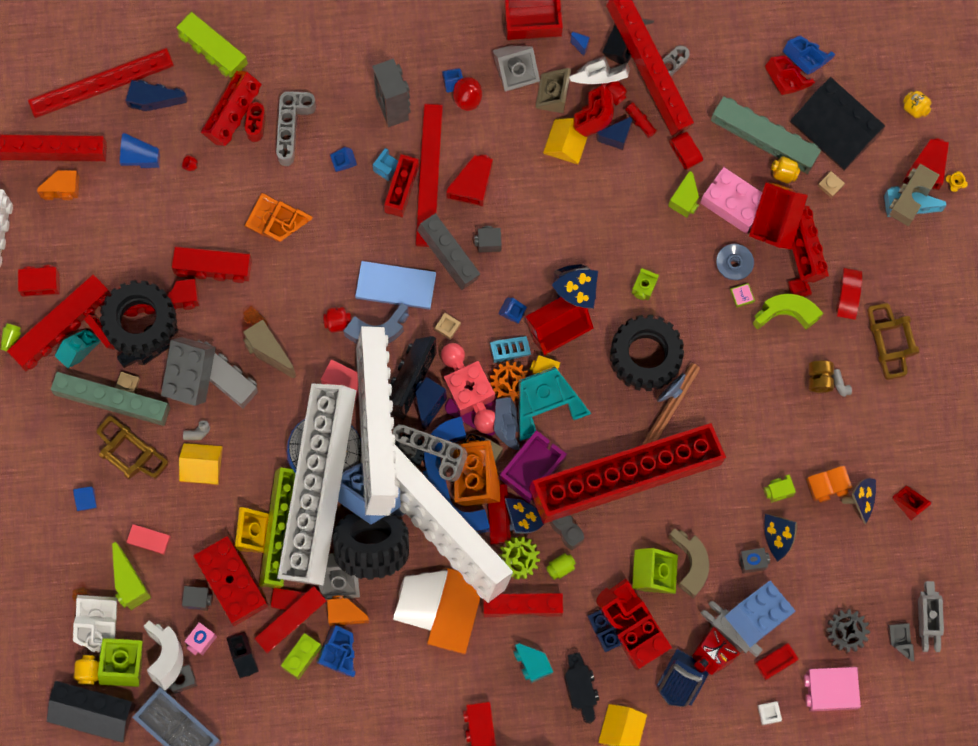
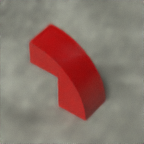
[836,268,862,320]

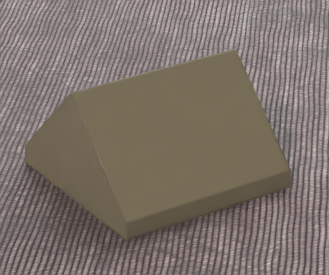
[535,68,571,113]

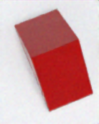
[892,486,931,521]

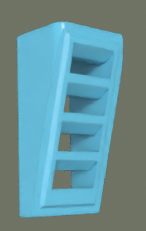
[490,336,531,363]

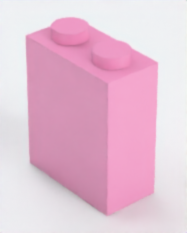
[804,667,861,711]

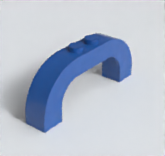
[423,417,490,534]

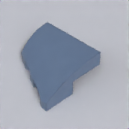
[494,397,520,450]

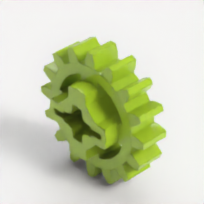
[498,537,540,579]

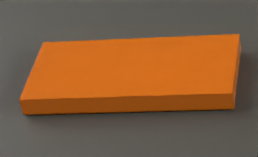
[427,568,481,655]

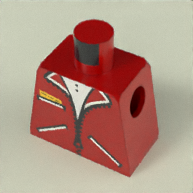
[692,627,741,675]

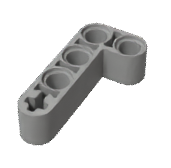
[276,91,316,166]
[392,425,467,482]

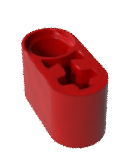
[245,102,266,142]
[669,131,703,170]

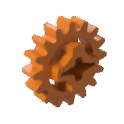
[490,361,529,402]

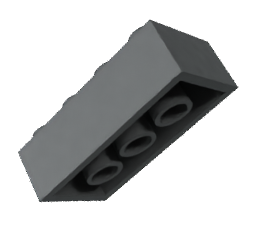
[372,59,411,128]

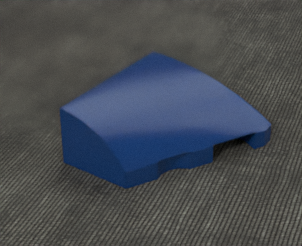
[782,36,835,75]
[120,133,160,168]
[316,625,356,677]

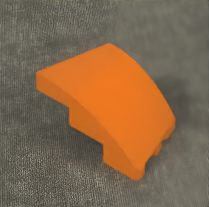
[244,193,313,242]

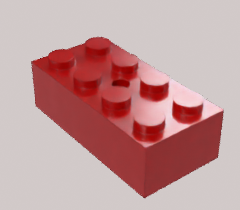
[193,536,268,627]

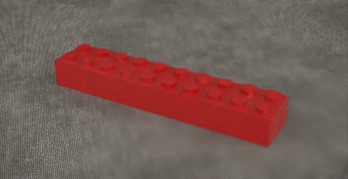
[529,423,726,524]

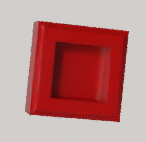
[787,278,812,297]

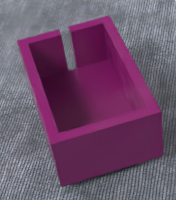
[499,430,567,503]

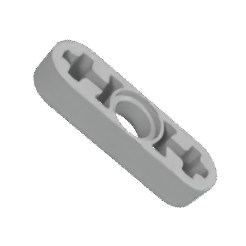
[663,46,690,76]

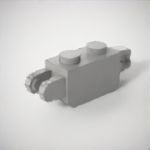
[918,581,944,652]
[701,601,763,657]

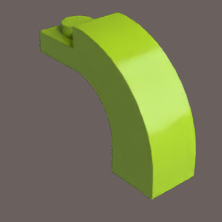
[753,294,823,330]

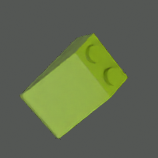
[112,542,151,610]

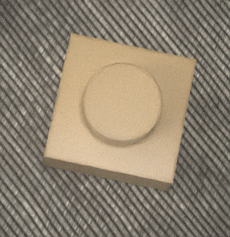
[818,171,845,198]
[434,313,461,340]
[115,372,140,394]

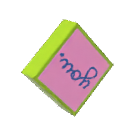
[730,283,755,308]

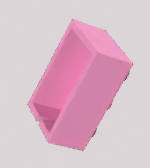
[701,167,762,234]

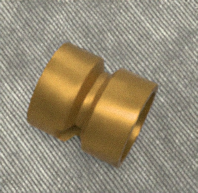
[809,360,834,393]

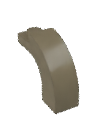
[668,528,709,599]

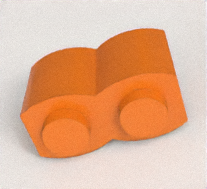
[806,466,852,503]

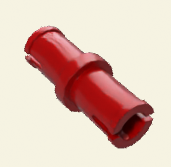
[625,102,657,138]

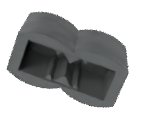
[550,515,584,550]

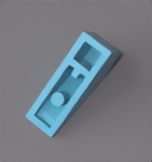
[884,186,946,217]

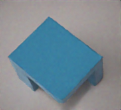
[373,148,398,181]

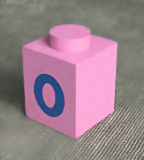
[184,623,217,656]

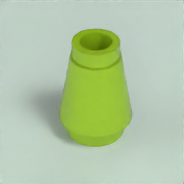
[0,323,21,351]

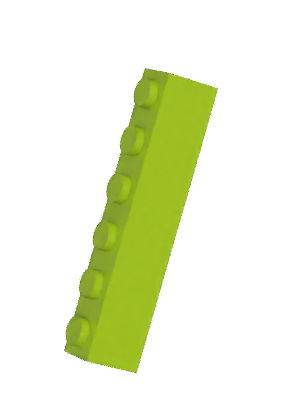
[259,467,296,588]

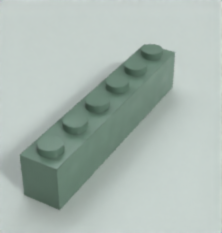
[711,96,821,174]
[50,372,170,426]

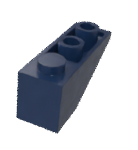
[125,80,188,112]

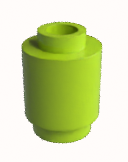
[546,553,576,580]

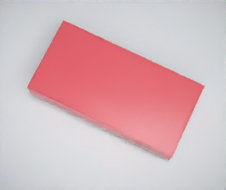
[126,524,170,555]

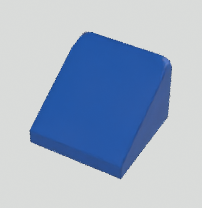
[570,32,590,56]
[442,68,463,93]
[330,147,357,172]
[498,297,527,324]
[73,487,97,511]

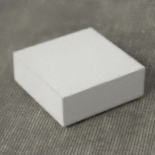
[758,701,782,725]

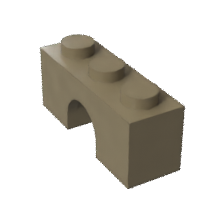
[889,164,940,227]

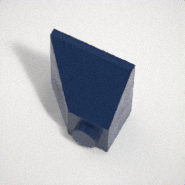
[415,377,447,430]

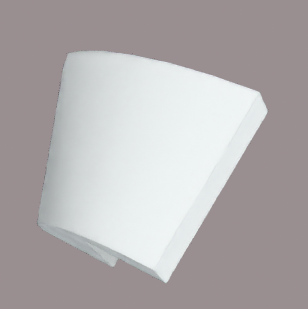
[569,56,630,84]
[393,569,448,630]
[73,595,118,653]

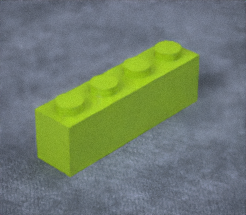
[177,12,248,78]

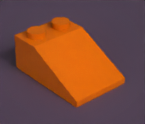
[454,440,500,506]

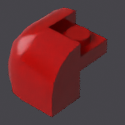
[574,85,614,137]
[596,578,651,630]

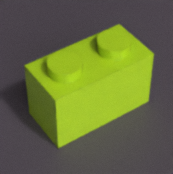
[281,633,322,680]

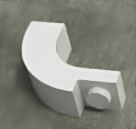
[144,621,183,690]

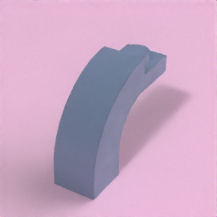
[344,303,409,344]

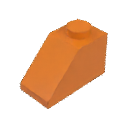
[327,595,369,626]

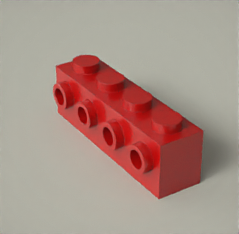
[200,71,262,146]
[792,205,829,283]

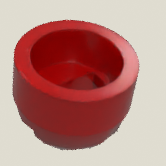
[182,155,198,171]

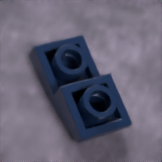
[587,610,621,652]

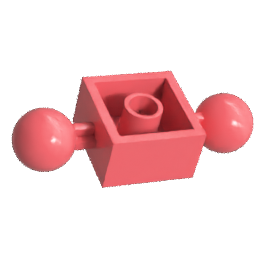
[441,343,495,434]

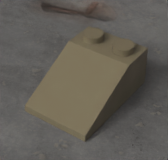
[243,320,296,378]

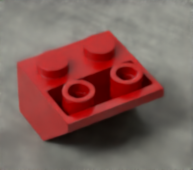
[617,614,672,670]

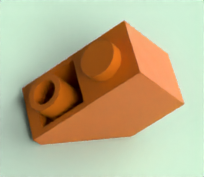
[37,170,80,200]

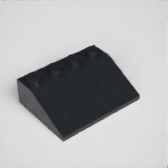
[790,77,885,171]
[389,336,437,420]

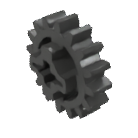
[826,609,870,653]

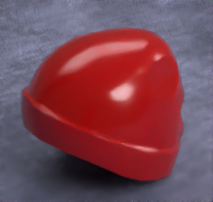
[453,77,482,111]

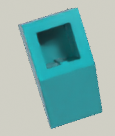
[55,329,100,368]
[513,643,553,683]

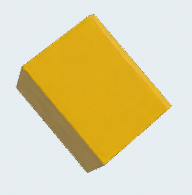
[543,118,588,165]
[179,443,223,485]
[235,507,269,553]
[598,704,647,746]

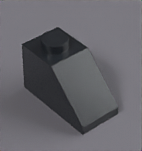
[226,631,259,679]

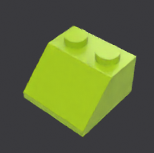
[632,548,678,594]
[98,638,143,687]

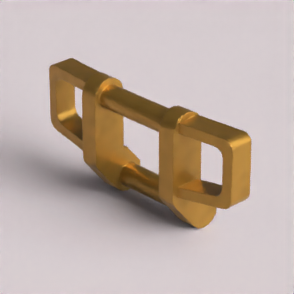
[867,303,920,380]
[96,416,169,479]

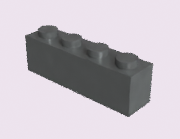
[417,213,480,290]

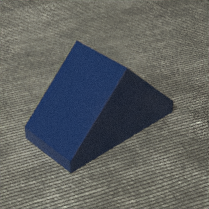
[596,117,632,150]

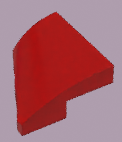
[764,55,815,95]

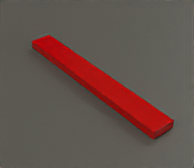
[28,48,174,118]
[416,104,443,247]

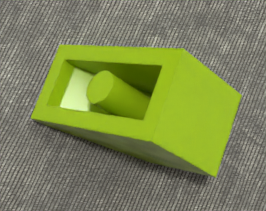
[668,171,699,218]

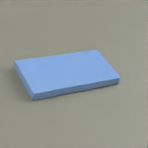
[355,261,436,310]

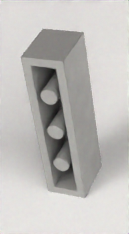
[197,340,258,409]

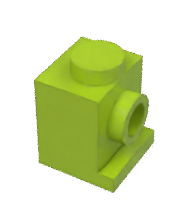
[632,268,659,300]
[764,474,796,503]

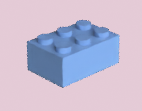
[338,463,401,524]
[725,581,795,647]

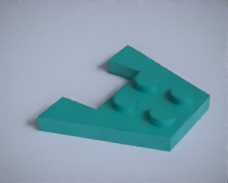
[519,367,591,441]

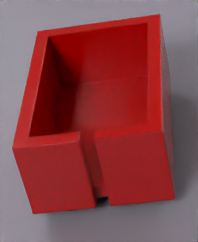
[504,0,563,40]
[749,182,808,249]
[525,297,594,355]

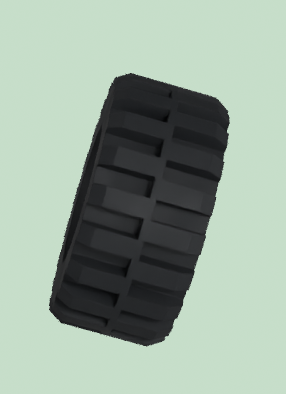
[100,280,177,357]
[610,315,684,391]
[333,512,409,580]

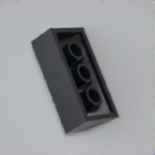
[47,681,136,743]

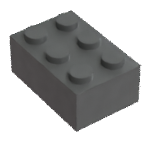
[161,337,216,406]

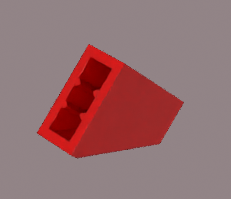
[902,138,949,190]
[446,154,493,206]

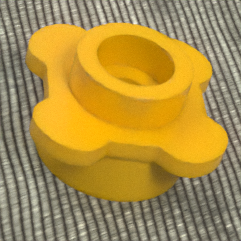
[946,171,968,192]

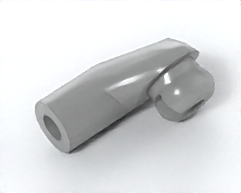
[832,369,852,397]
[183,420,210,440]

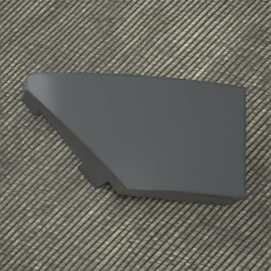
[888,623,914,661]

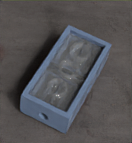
[132,687,222,746]

